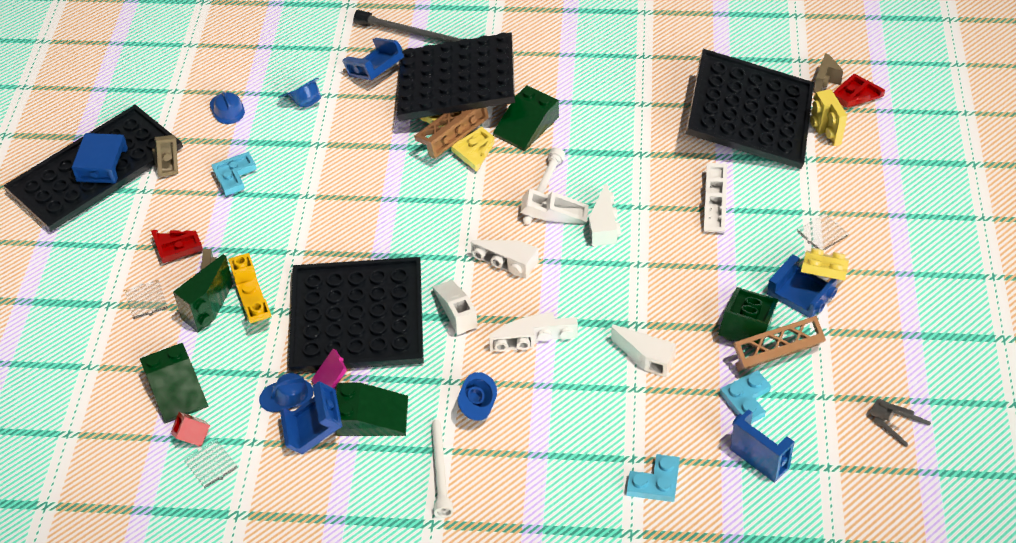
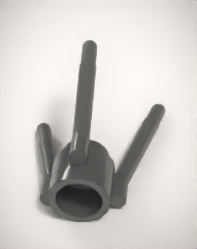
[871,398,931,447]

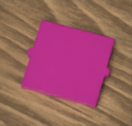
[311,349,347,388]

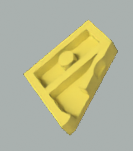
[451,127,495,171]

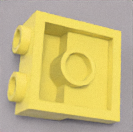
[810,89,848,146]
[801,248,849,281]

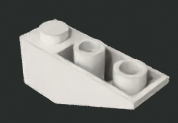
[589,184,621,246]
[470,240,539,279]
[432,280,478,335]
[611,325,676,377]

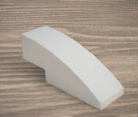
[520,189,589,224]

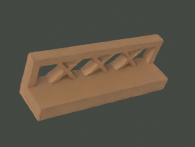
[414,107,489,159]
[733,316,826,372]

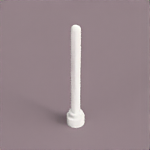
[523,147,565,225]
[432,420,454,518]

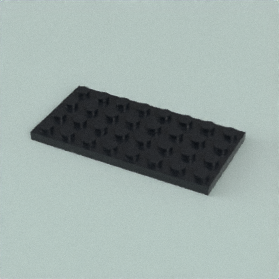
[3,104,183,232]

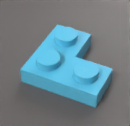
[211,151,257,196]
[720,370,771,424]
[627,454,680,502]

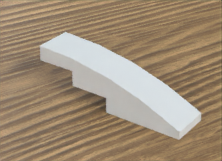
[704,163,727,233]

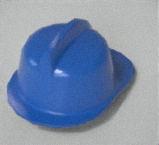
[278,78,321,107]
[210,91,245,124]
[457,372,497,421]
[259,373,313,412]

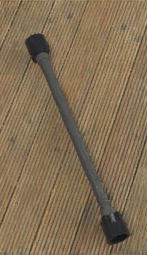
[353,9,462,42]

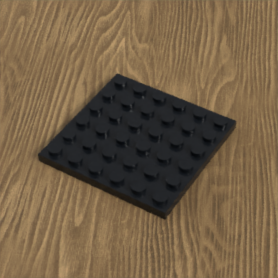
[397,32,515,121]
[685,48,814,169]
[288,257,424,373]

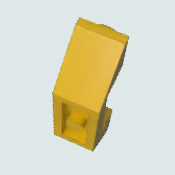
[228,253,272,323]

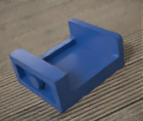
[342,37,404,81]
[72,133,128,183]
[767,254,838,318]
[280,381,342,454]
[730,409,795,483]

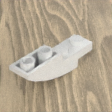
[489,312,578,352]

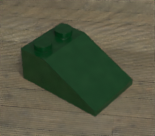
[493,85,559,151]
[173,254,233,332]
[718,287,779,348]
[140,342,209,424]
[336,382,409,436]

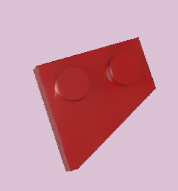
[833,73,885,108]
[151,230,203,263]

